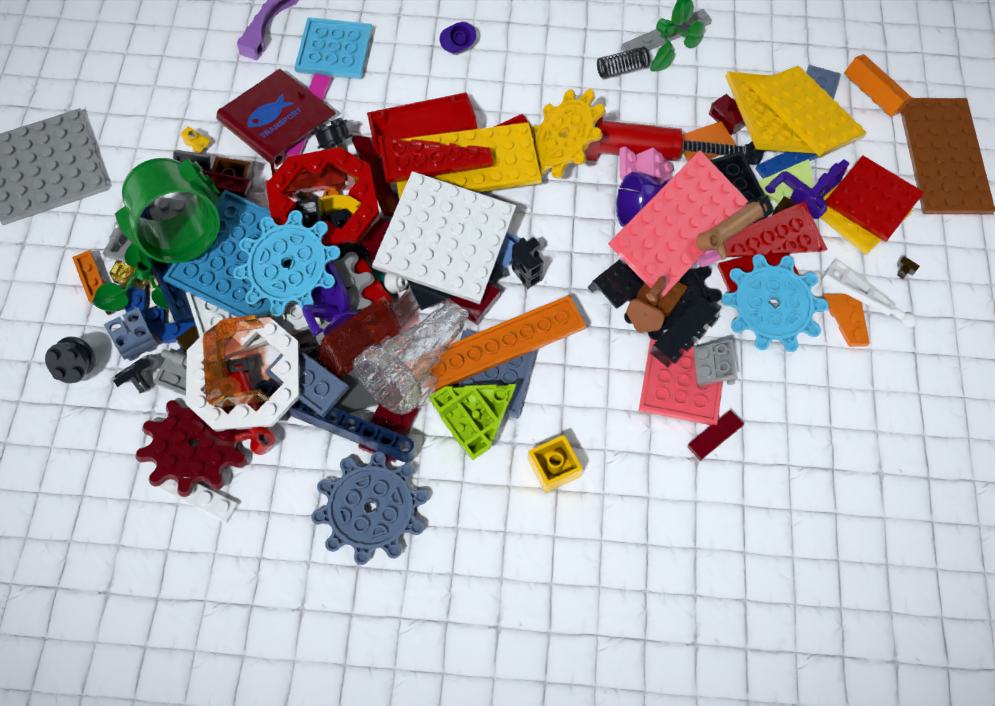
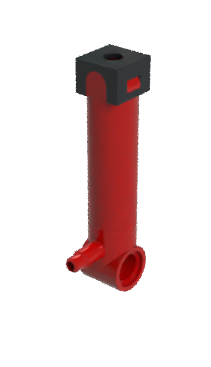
[222,358,275,455]

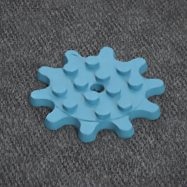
[233,210,341,317]
[721,254,829,352]

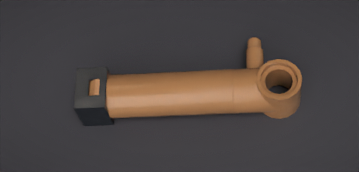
[696,195,774,260]

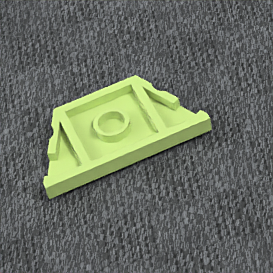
[758,159,814,205]

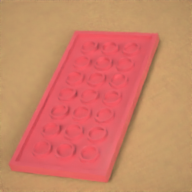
[608,150,748,299]

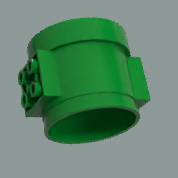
[115,158,222,263]

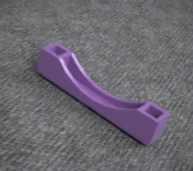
[237,0,299,61]

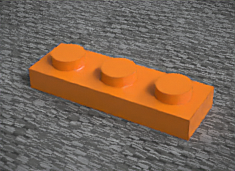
[72,250,104,304]

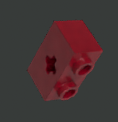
[709,93,746,136]

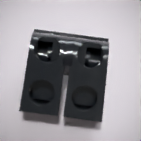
[511,237,544,289]

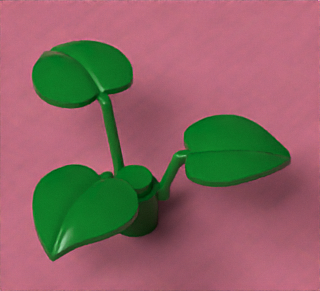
[650,0,705,71]
[92,243,169,312]

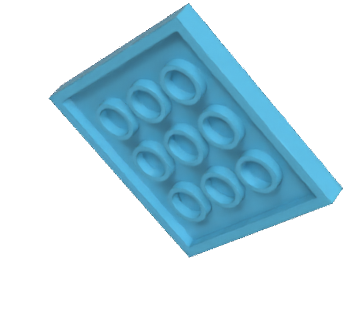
[294,17,372,79]

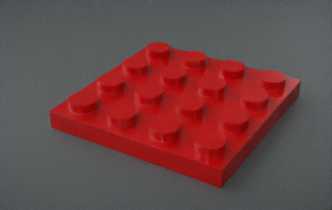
[826,155,924,242]

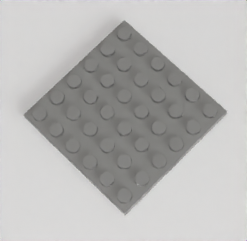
[0,108,109,226]

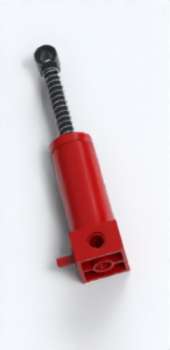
[584,116,765,165]

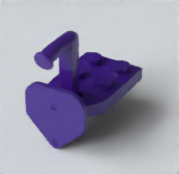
[765,159,849,219]
[302,261,361,337]

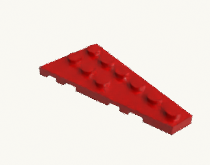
[378,136,493,183]
[723,201,828,258]

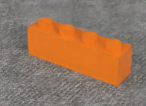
[844,54,912,117]

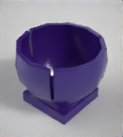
[616,172,669,227]

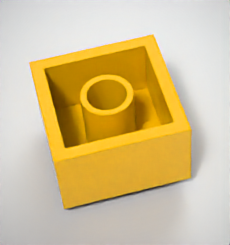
[527,435,583,494]

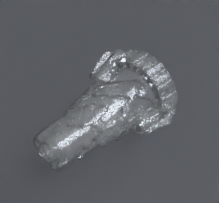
[353,301,469,415]

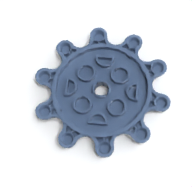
[311,451,428,565]

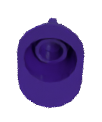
[439,21,476,53]

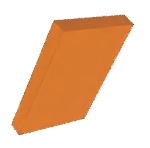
[682,121,736,161]

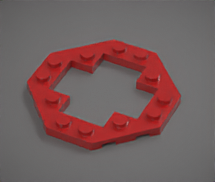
[266,147,379,247]

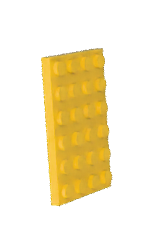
[751,66,867,157]
[725,71,816,154]

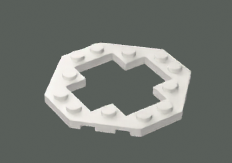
[186,317,300,431]

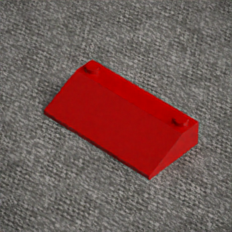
[367,92,478,155]

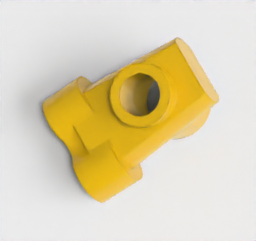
[180,126,212,154]

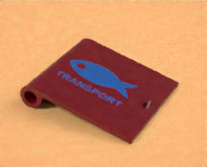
[216,68,336,167]

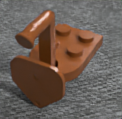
[626,276,687,333]

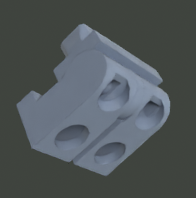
[104,308,157,361]

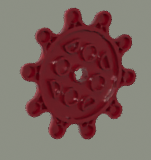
[135,398,248,497]

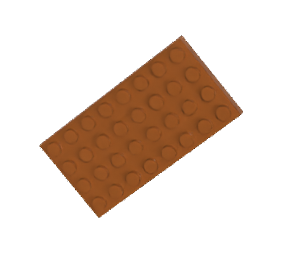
[901,98,995,214]

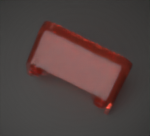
[270,162,349,199]
[318,296,402,380]

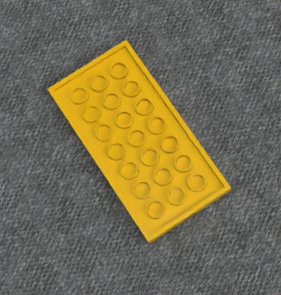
[397,122,542,201]

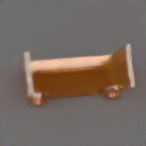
[203,315,269,408]

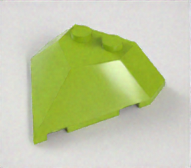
[428,384,516,461]

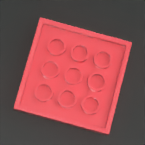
[638,339,723,426]

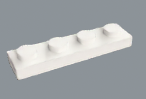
[157,479,238,523]

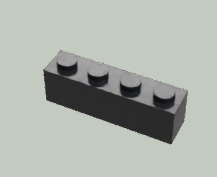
[650,297,720,368]

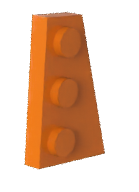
[821,294,870,347]

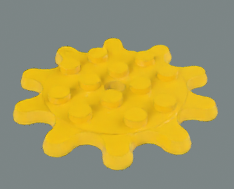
[530,89,606,179]

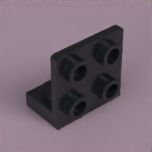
[588,259,643,309]

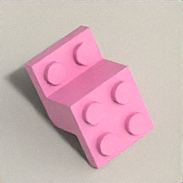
[619,146,673,192]

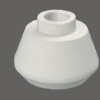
[384,273,408,294]

